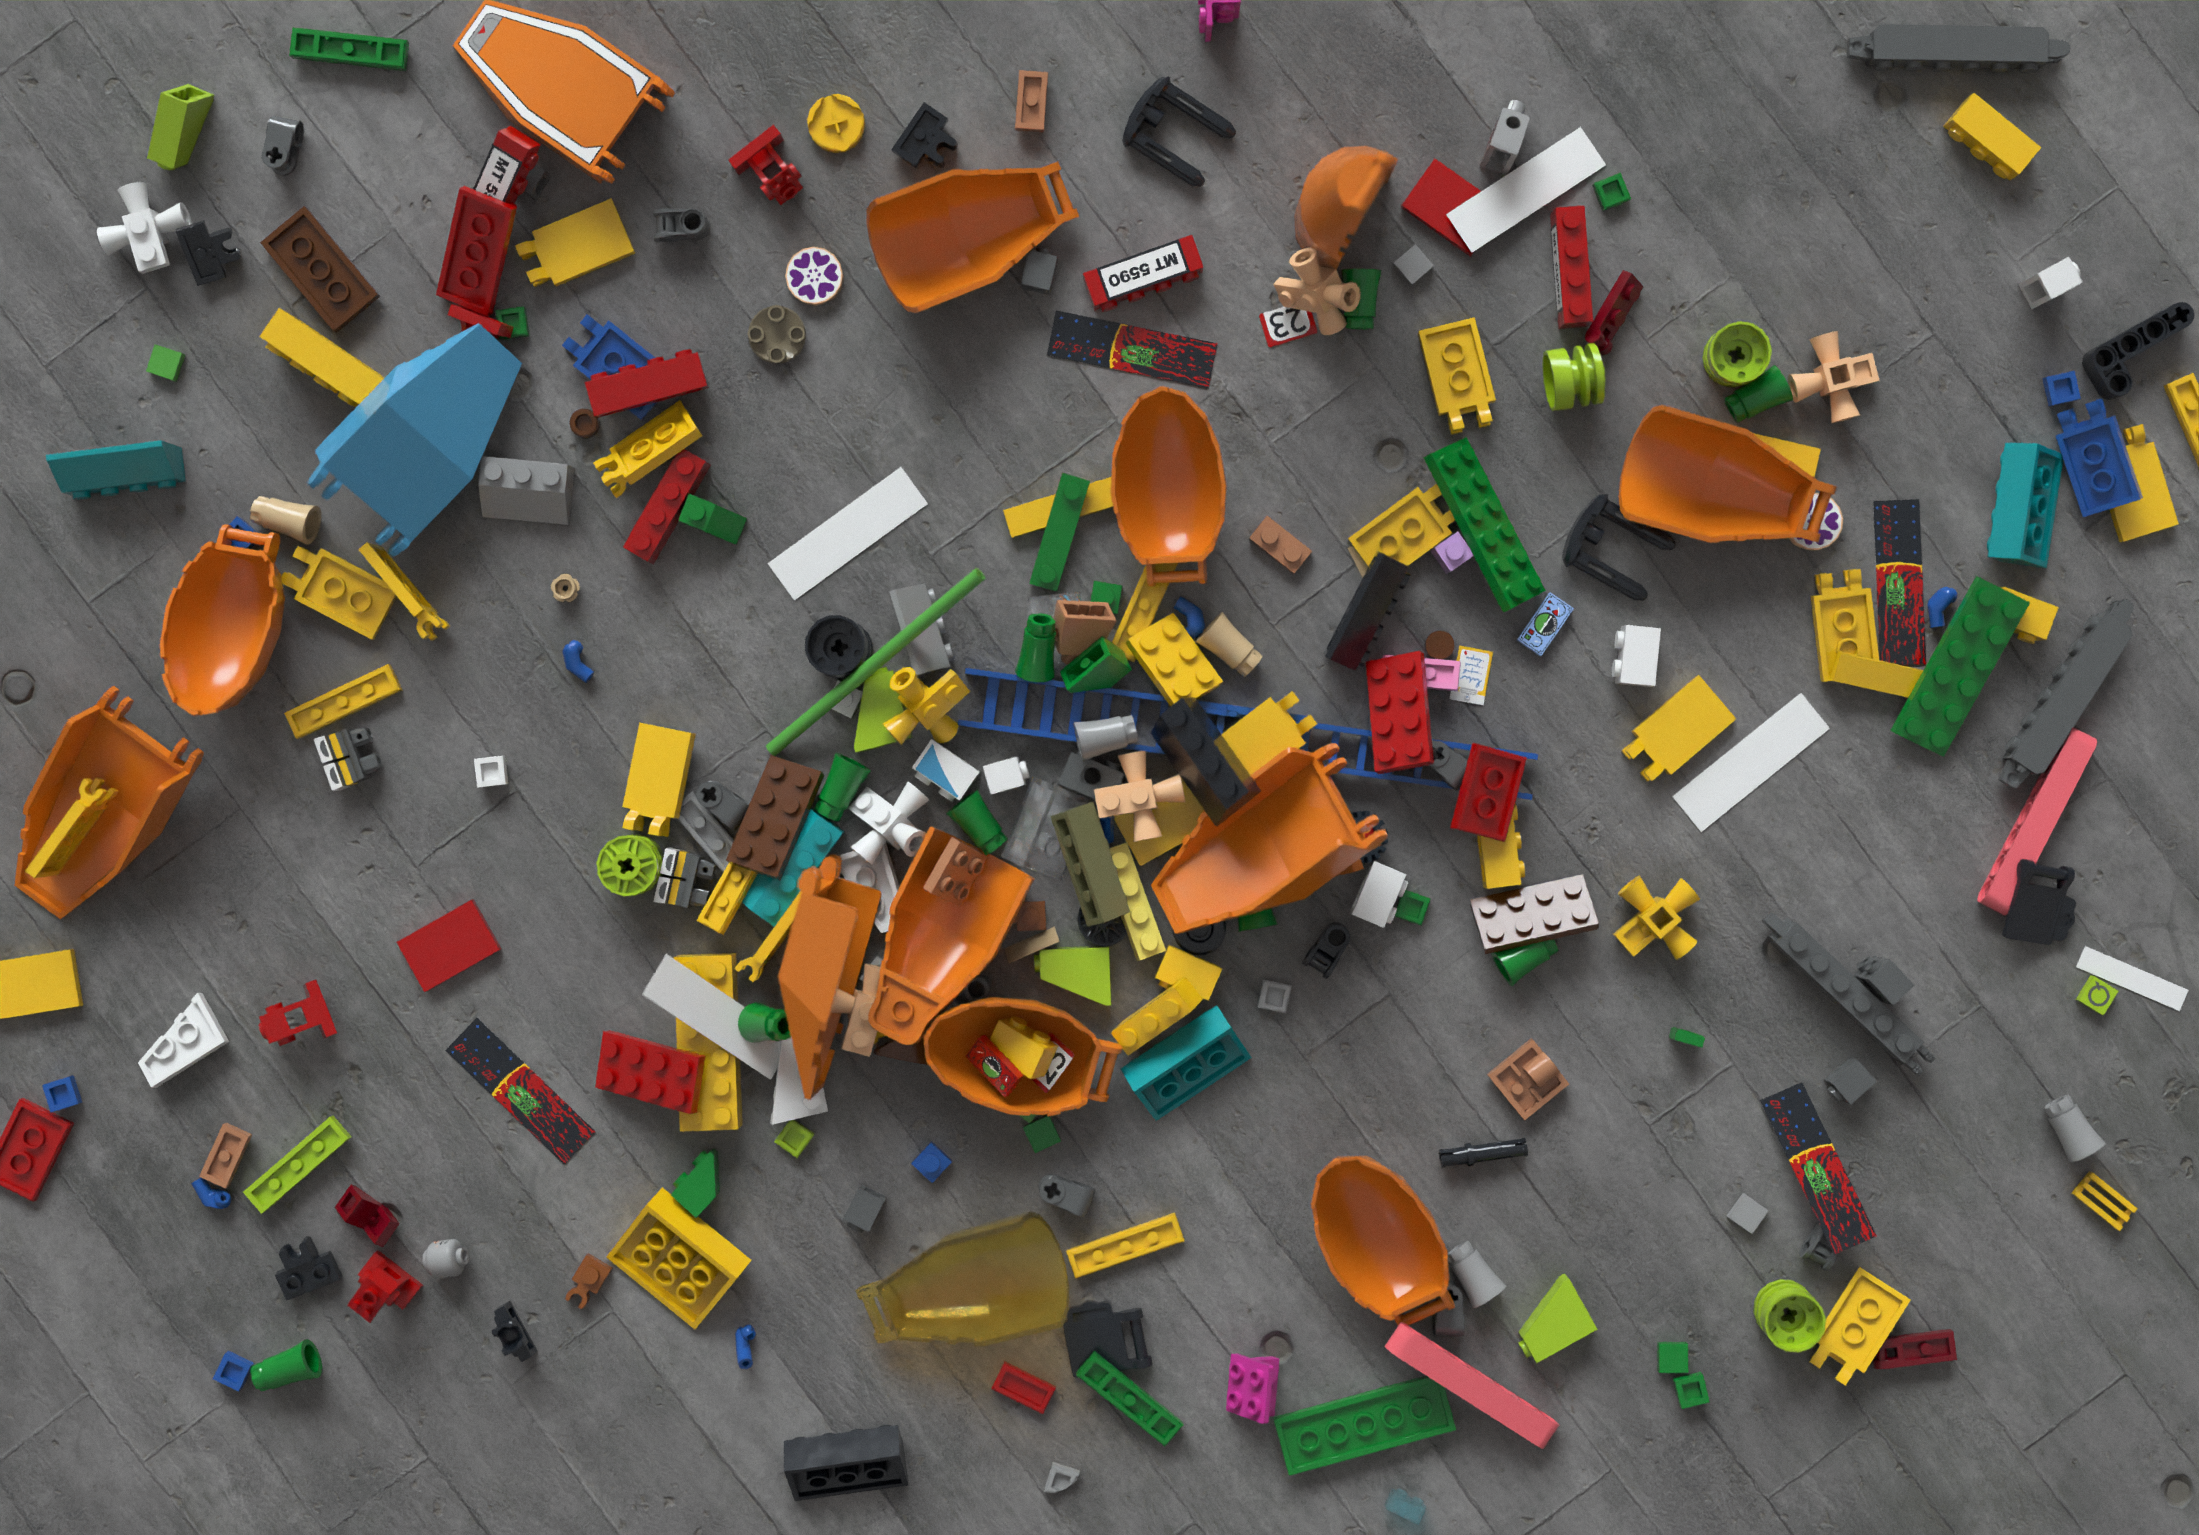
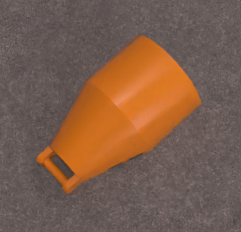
[1294,146,1398,270]
[866,161,1079,313]
[1618,405,1837,543]

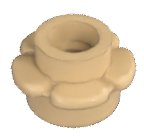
[551,574,580,602]

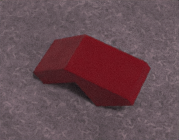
[334,1184,400,1247]

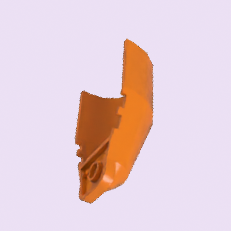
[868,826,1035,1045]

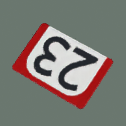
[1259,307,1317,347]
[1031,1032,1074,1093]

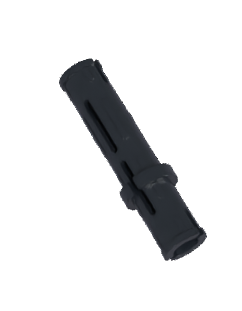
[1439,1138,1528,1168]

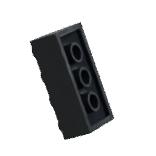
[1324,550,1411,670]
[1151,697,1261,826]
[784,1425,909,1501]

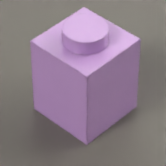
[1431,532,1474,574]

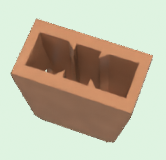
[1054,600,1116,665]

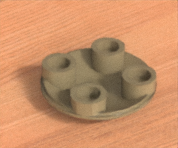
[747,305,806,364]

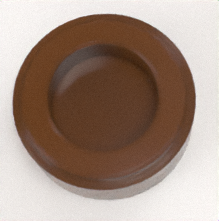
[570,408,600,438]
[1424,631,1454,660]

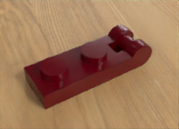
[1585,270,1644,356]
[1873,1329,1957,1369]

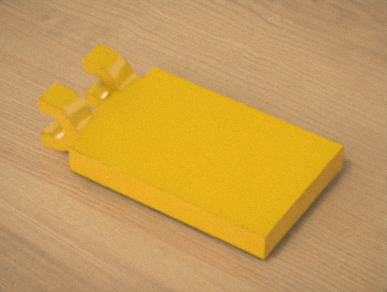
[515,198,636,287]
[1418,317,1496,435]
[593,400,702,498]
[2109,424,2179,542]
[1348,484,1455,567]
[358,542,450,641]
[281,546,397,640]
[1810,569,1879,682]
[1621,675,1736,782]
[1221,691,1317,776]
[622,722,696,837]
[25,778,119,878]
[1114,778,1205,866]
[734,891,801,982]
[0,949,83,1019]
[1809,1267,1911,1386]

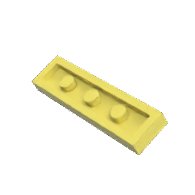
[1109,842,1166,961]

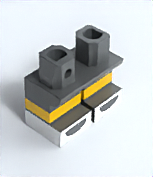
[313,728,383,791]
[653,847,717,908]

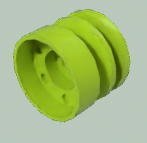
[1702,321,1772,388]
[1542,343,1606,411]
[596,834,664,896]
[1753,1279,1826,1353]

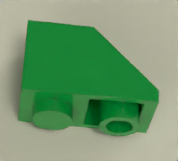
[671,1148,720,1218]

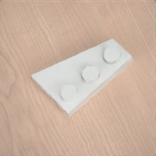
[840,843,899,933]
[138,992,229,1088]
[770,1037,828,1125]

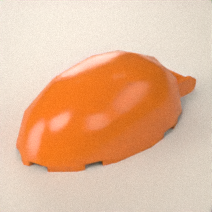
[1111,386,1227,587]
[160,524,285,716]
[924,997,1123,1116]
[1311,1156,1455,1326]

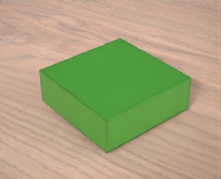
[146,344,185,382]

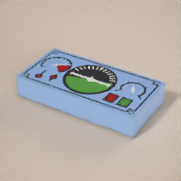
[1516,592,1574,656]

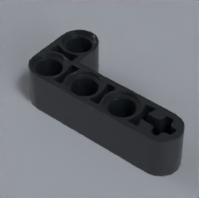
[2082,302,2195,400]

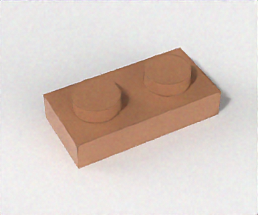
[1015,70,1048,132]
[1249,516,1312,574]
[199,1123,253,1188]

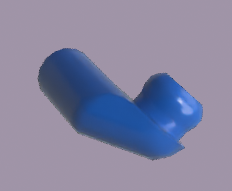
[1927,587,1958,628]
[1173,596,1205,638]
[562,640,594,683]
[191,1178,231,1209]
[735,1324,756,1369]

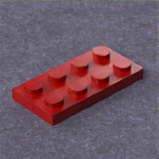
[436,186,517,317]
[1366,650,1434,774]
[595,1030,705,1114]

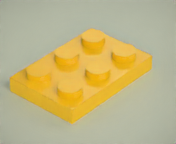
[1125,612,1223,707]

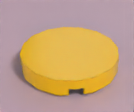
[807,94,865,153]

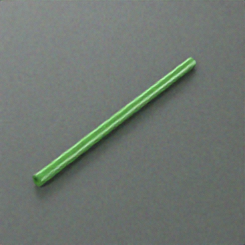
[766,568,985,756]

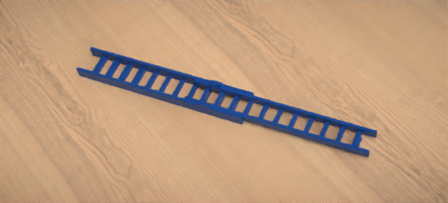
[958,668,1538,800]

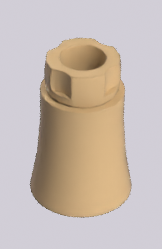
[250,496,321,545]
[1195,612,1263,677]

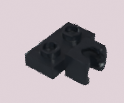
[891,102,958,168]
[175,220,242,286]
[275,1236,342,1301]
[492,1301,537,1362]

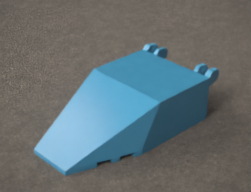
[308,323,522,557]

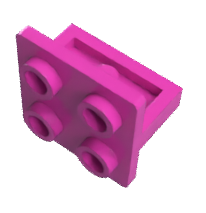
[1198,0,1241,42]
[1226,1353,1280,1424]

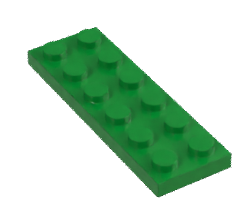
[1424,437,1546,613]
[1890,576,2030,757]
[1273,1375,1456,1476]

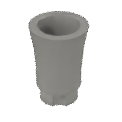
[1073,715,1138,762]
[2044,1095,2106,1162]
[1447,1240,1506,1308]

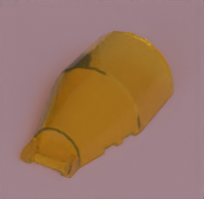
[855,1211,1069,1347]

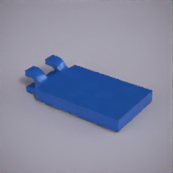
[562,314,657,421]
[2055,398,2143,517]

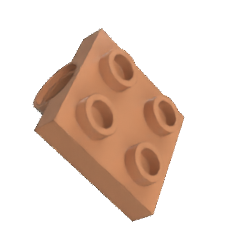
[923,837,988,907]
[1487,1038,1569,1120]

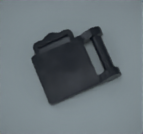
[2002,859,2076,945]
[1063,1300,1153,1378]

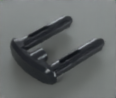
[1122,76,1236,187]
[1562,494,1676,601]

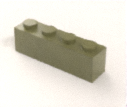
[1050,802,1130,926]

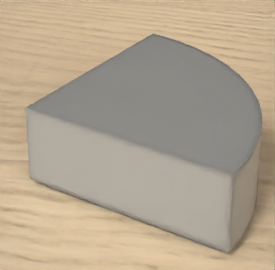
[1044,1462,1080,1493]

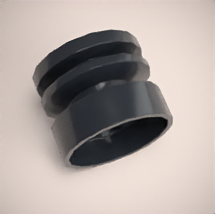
[805,615,873,680]

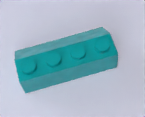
[46,440,186,500]
[1987,443,2063,568]
[742,807,845,927]
[1120,1005,1252,1121]

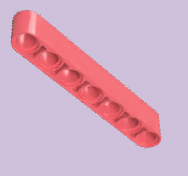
[1977,727,2097,916]
[1385,1322,1559,1449]

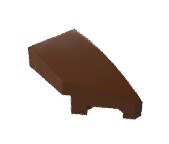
[874,1034,929,1065]

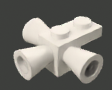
[97,182,192,274]
[848,782,929,866]

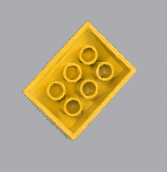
[606,1187,751,1330]

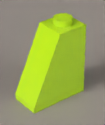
[147,84,214,170]
[854,667,913,753]
[1034,946,1111,1006]
[1518,1273,1597,1363]

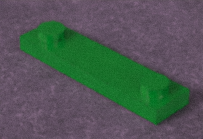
[289,27,409,71]
[1029,472,1090,592]
[1076,1351,1183,1446]

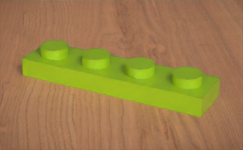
[243,1115,352,1214]

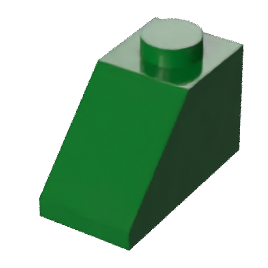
[678,494,747,545]
[1060,636,1132,693]

